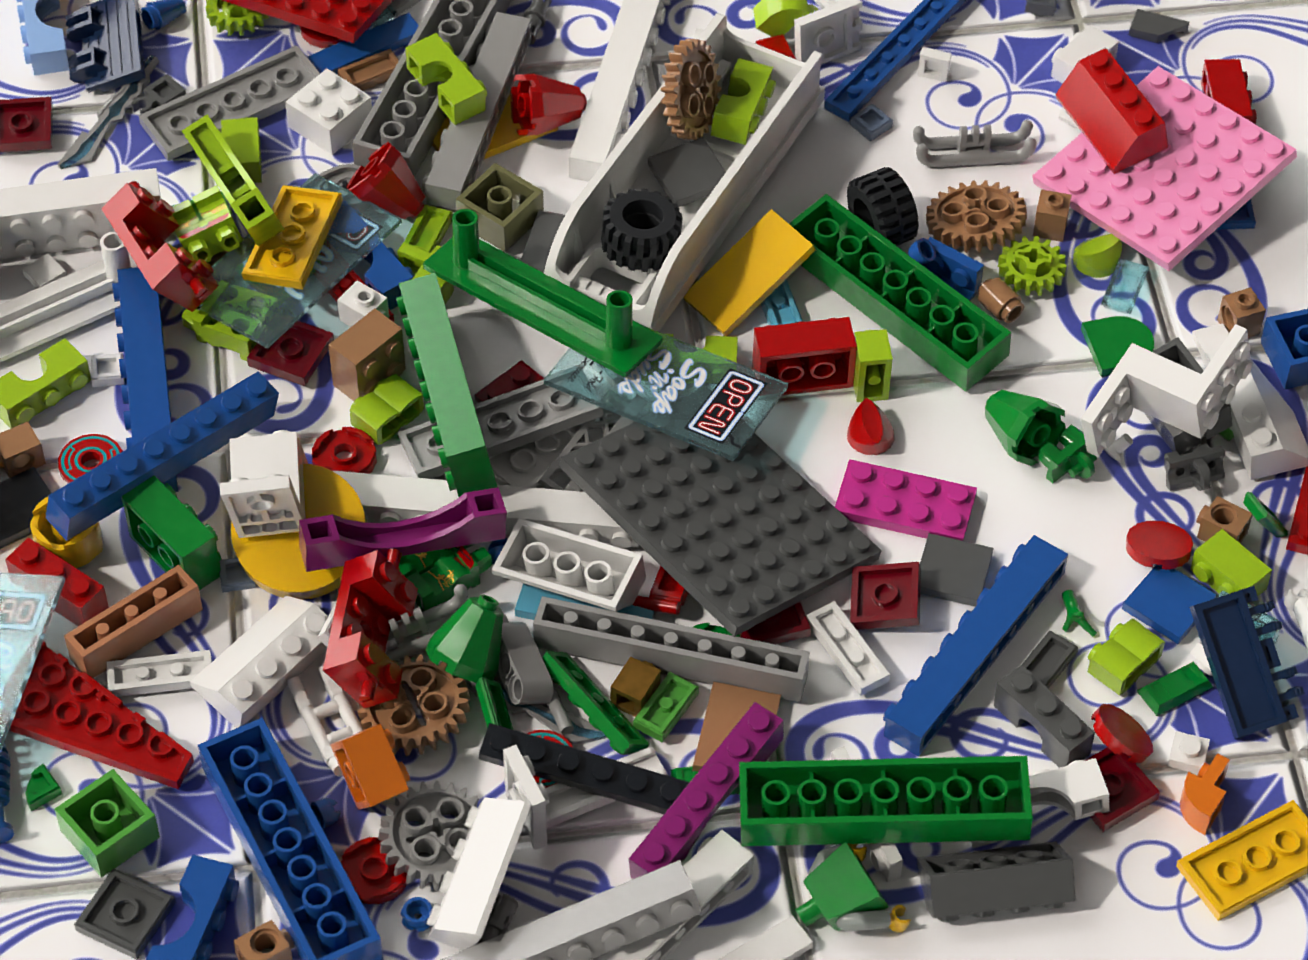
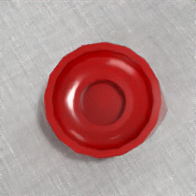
[847,397,895,455]

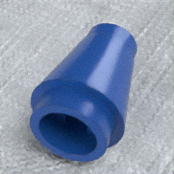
[141,0,187,30]

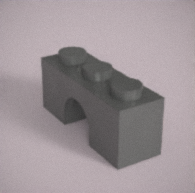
[993,665,1095,768]

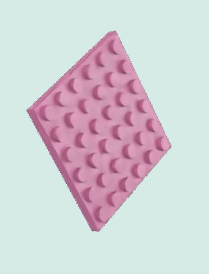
[1032,66,1297,271]

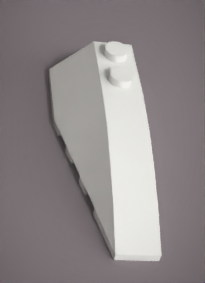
[1192,323,1308,480]

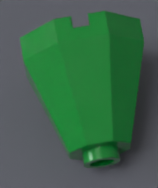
[985,390,1066,466]
[425,594,504,683]

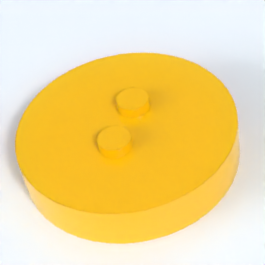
[231,464,367,600]

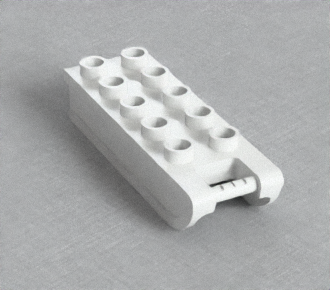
[544,13,825,333]

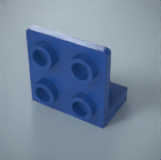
[923,237,984,301]

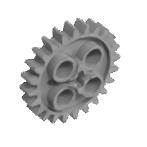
[378,780,479,891]

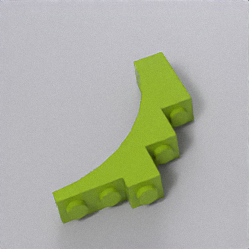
[182,114,284,246]

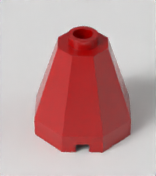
[510,74,587,136]
[347,142,425,220]

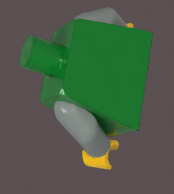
[795,842,911,933]

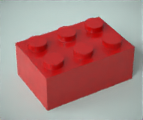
[752,317,857,398]

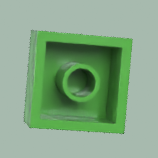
[54,769,160,878]

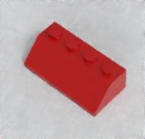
[1056,48,1169,174]

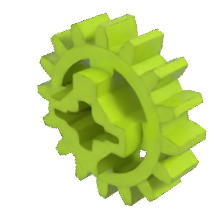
[205,0,269,36]
[998,236,1067,296]

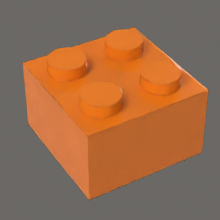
[330,724,410,810]

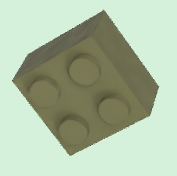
[456,163,544,252]

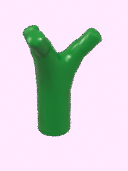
[1061,590,1097,637]

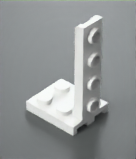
[794,0,863,65]
[503,745,668,850]

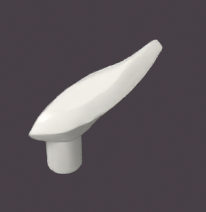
[1104,433,1133,461]

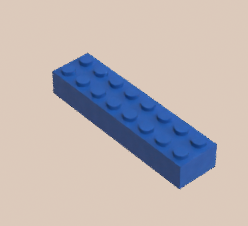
[198,717,384,960]

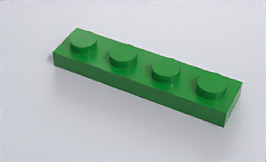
[542,651,650,755]

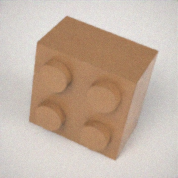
[328,308,406,401]

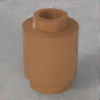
[978,277,1024,323]

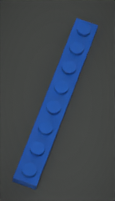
[824,0,966,122]

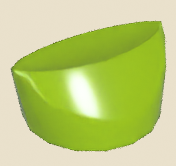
[1073,234,1123,278]

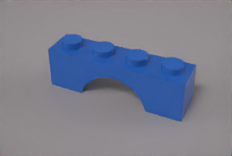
[325,201,415,311]
[146,854,239,960]

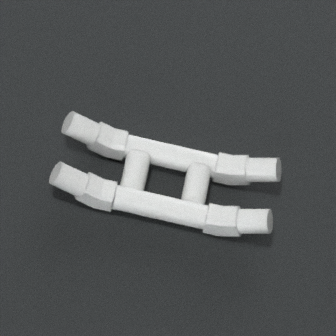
[286,665,364,777]

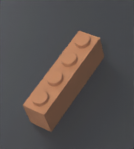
[64,565,203,678]

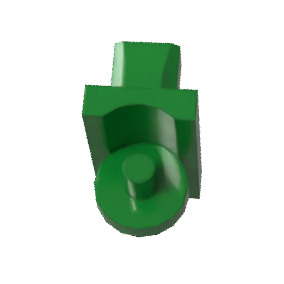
[1038,424,1097,484]

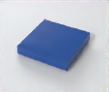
[1122,565,1217,644]

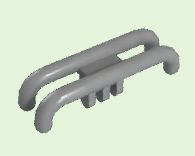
[913,120,1037,167]
[385,584,468,662]

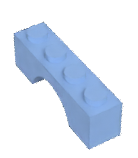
[17,0,70,76]

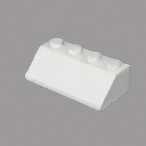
[491,518,646,612]
[189,596,328,728]
[427,797,531,951]

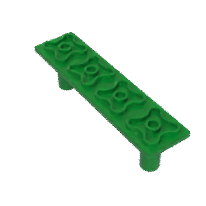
[423,209,663,377]

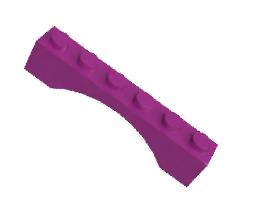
[299,487,507,572]
[629,702,784,879]

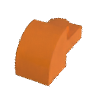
[1180,753,1230,835]

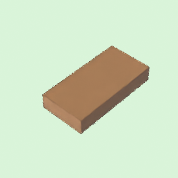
[338,49,399,91]

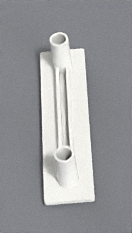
[0,232,138,362]

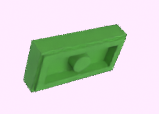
[633,672,699,743]

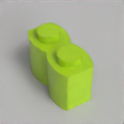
[350,374,424,445]
[1087,618,1165,696]

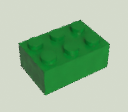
[121,475,222,591]

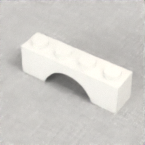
[970,758,1109,848]

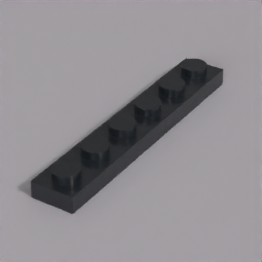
[478,723,690,814]

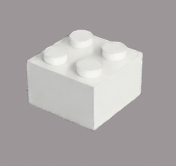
[285,69,372,155]

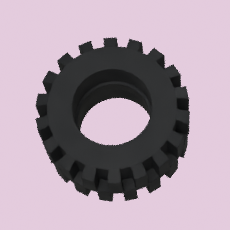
[847,167,919,246]
[601,189,682,272]

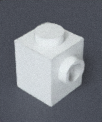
[337,280,389,327]

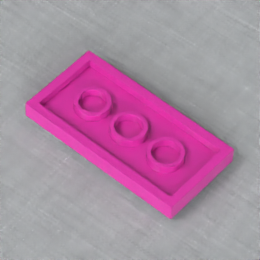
[835,459,977,541]

